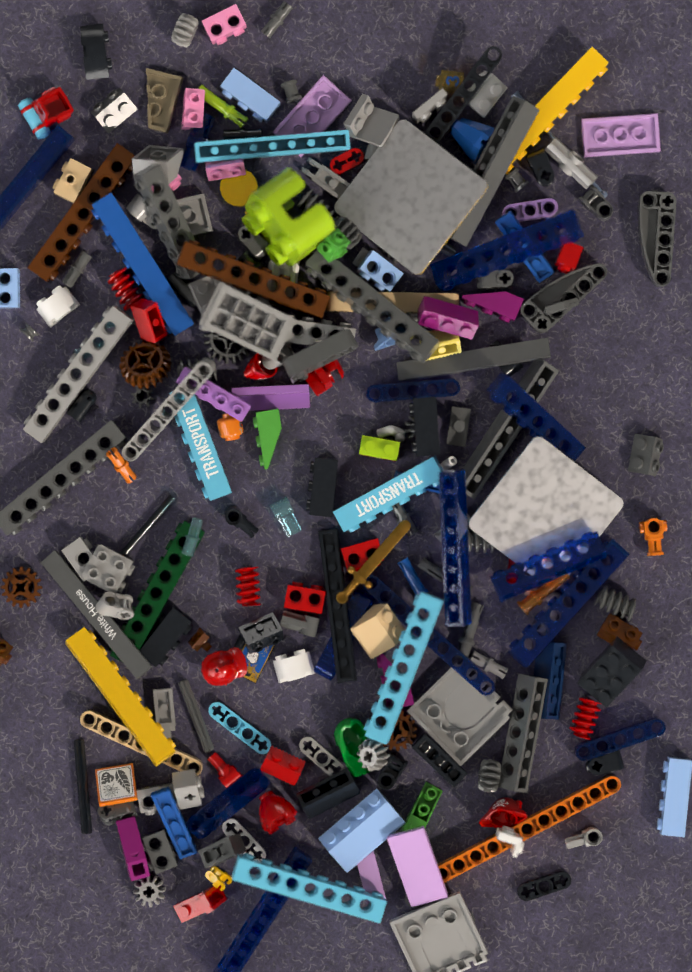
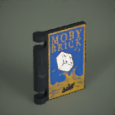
[234,635,275,684]

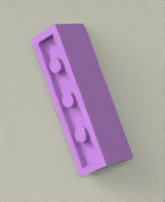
[232,384,310,411]

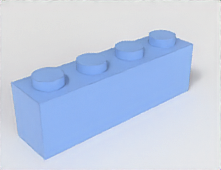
[657,757,692,837]

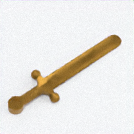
[336,520,411,604]

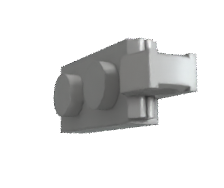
[153,687,176,739]

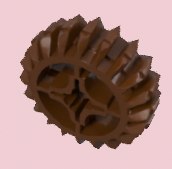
[120,340,172,390]

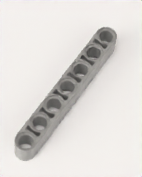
[122,358,215,461]

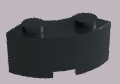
[80,24,112,80]

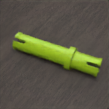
[199,85,248,128]

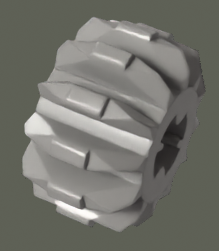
[171,13,199,48]
[356,739,390,771]
[133,875,166,907]

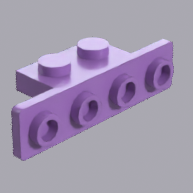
[176,366,251,421]

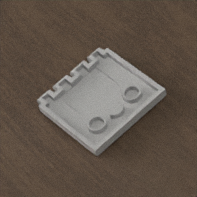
[407,660,513,766]
[389,891,488,972]

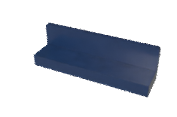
[534,640,567,720]

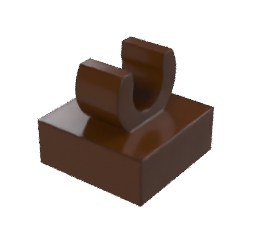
[188,628,212,652]

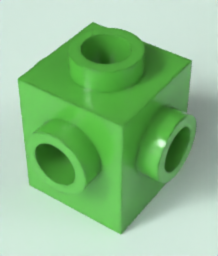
[317,228,350,262]

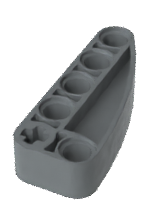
[638,191,676,288]
[520,263,608,334]

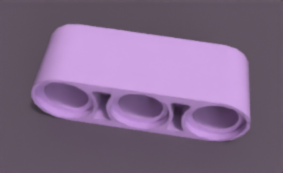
[502,198,558,222]
[357,850,386,904]

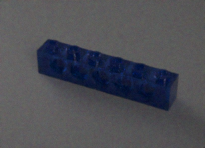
[486,372,586,462]
[490,531,607,603]

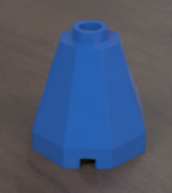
[451,118,495,165]

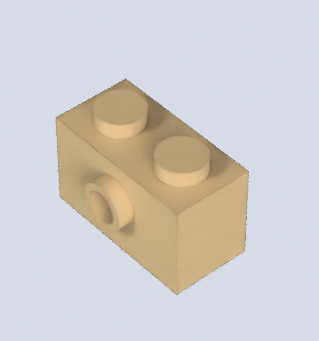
[53,158,93,204]

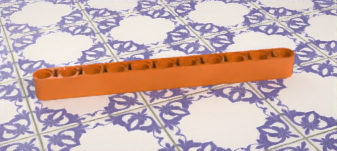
[438,774,621,882]

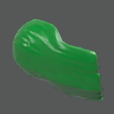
[334,717,371,777]

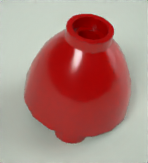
[259,791,297,834]

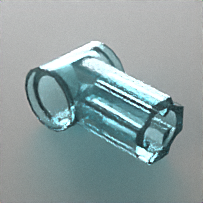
[269,496,302,538]

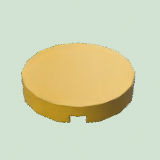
[220,170,258,207]

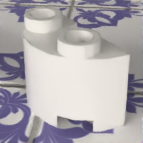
[36,285,80,328]
[273,649,315,683]

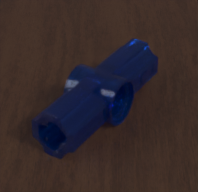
[180,113,215,172]

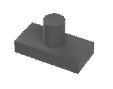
[446,406,471,447]

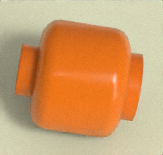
[217,413,244,441]

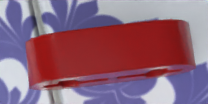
[330,148,364,175]

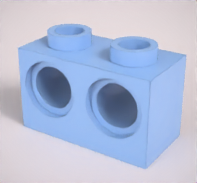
[357,250,404,292]
[0,268,20,308]

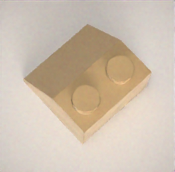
[350,604,406,659]

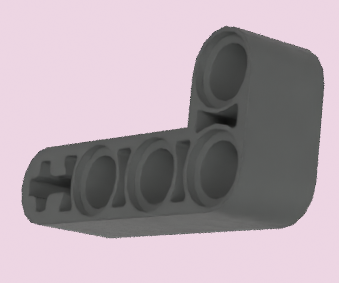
[282,329,358,385]

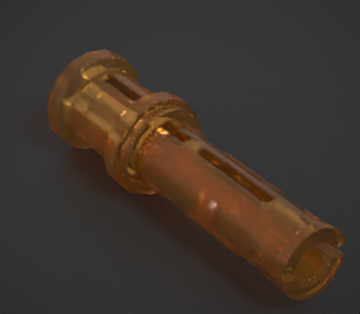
[516,569,570,615]

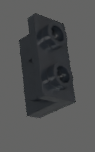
[238,612,284,654]

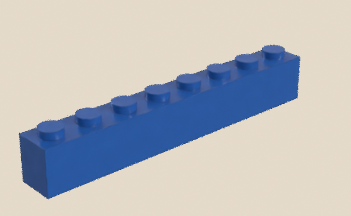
[91,193,194,336]

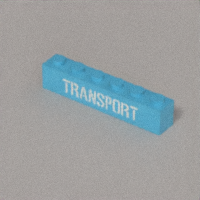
[169,392,232,501]
[333,456,446,533]

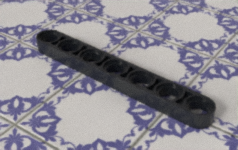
[424,46,502,144]

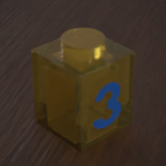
[435,70,464,94]

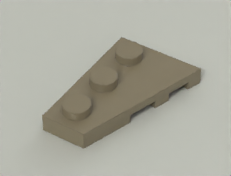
[146,68,183,134]

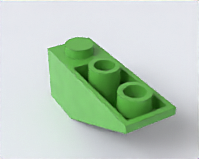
[253,409,282,470]
[400,782,443,832]

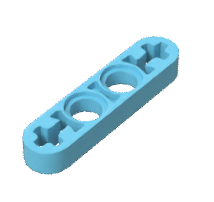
[208,701,271,754]

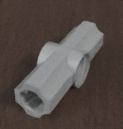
[545,137,598,189]

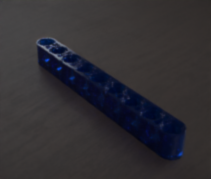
[363,575,495,696]

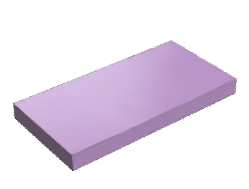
[272,75,352,158]
[581,113,661,157]
[387,826,448,907]

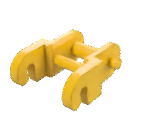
[205,866,232,891]

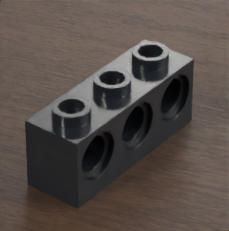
[412,732,467,788]

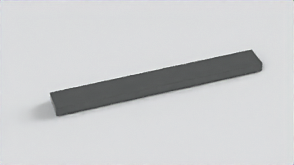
[396,338,551,382]

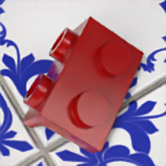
[305,367,333,396]

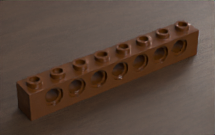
[28,143,135,282]
[176,240,330,319]

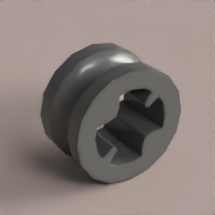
[20,323,39,342]

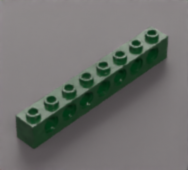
[109,521,205,663]

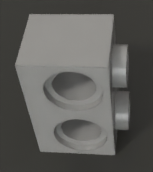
[137,782,179,816]

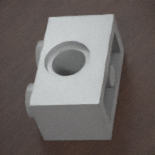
[61,537,93,582]

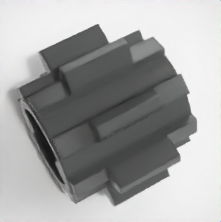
[131,386,155,408]

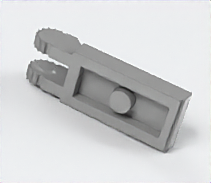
[300,157,350,199]

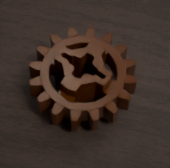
[0,566,43,608]
[379,710,417,751]

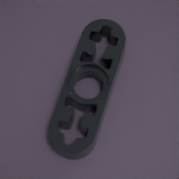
[517,871,571,901]

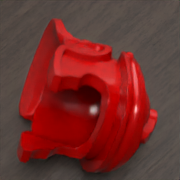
[201,647,247,686]

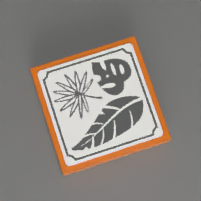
[95,763,138,807]

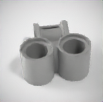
[126,193,157,229]

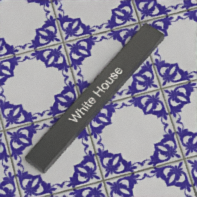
[41,550,153,679]

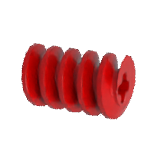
[107,267,143,311]
[235,567,261,606]
[569,697,601,740]

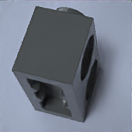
[142,828,179,874]
[198,833,247,869]

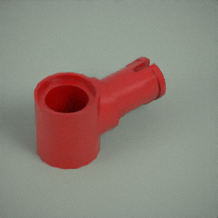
[207,752,243,790]

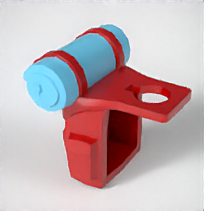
[18,87,73,140]

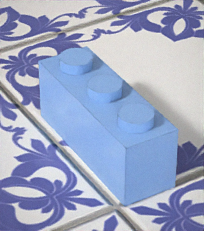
[220,68,281,123]

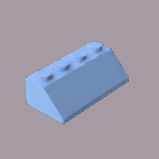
[318,789,406,873]

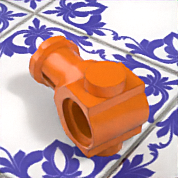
[639,518,667,556]

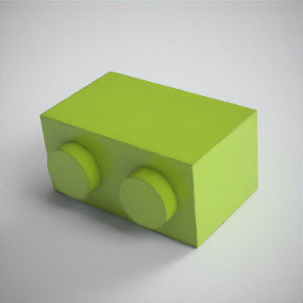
[359,435,400,461]

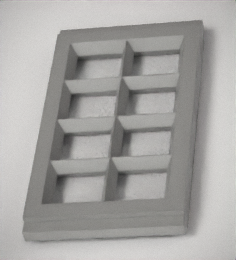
[199,282,296,361]

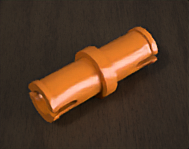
[106,447,137,483]

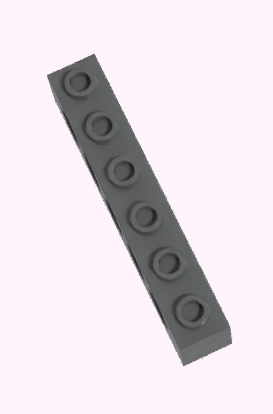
[133,165,204,279]
[498,674,548,793]

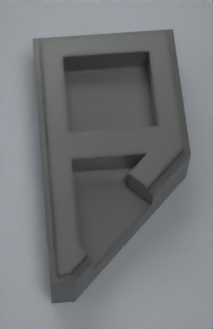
[543,298,579,315]

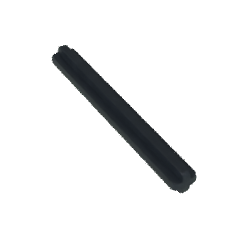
[74,739,92,834]

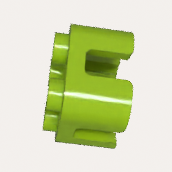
[242,167,335,267]

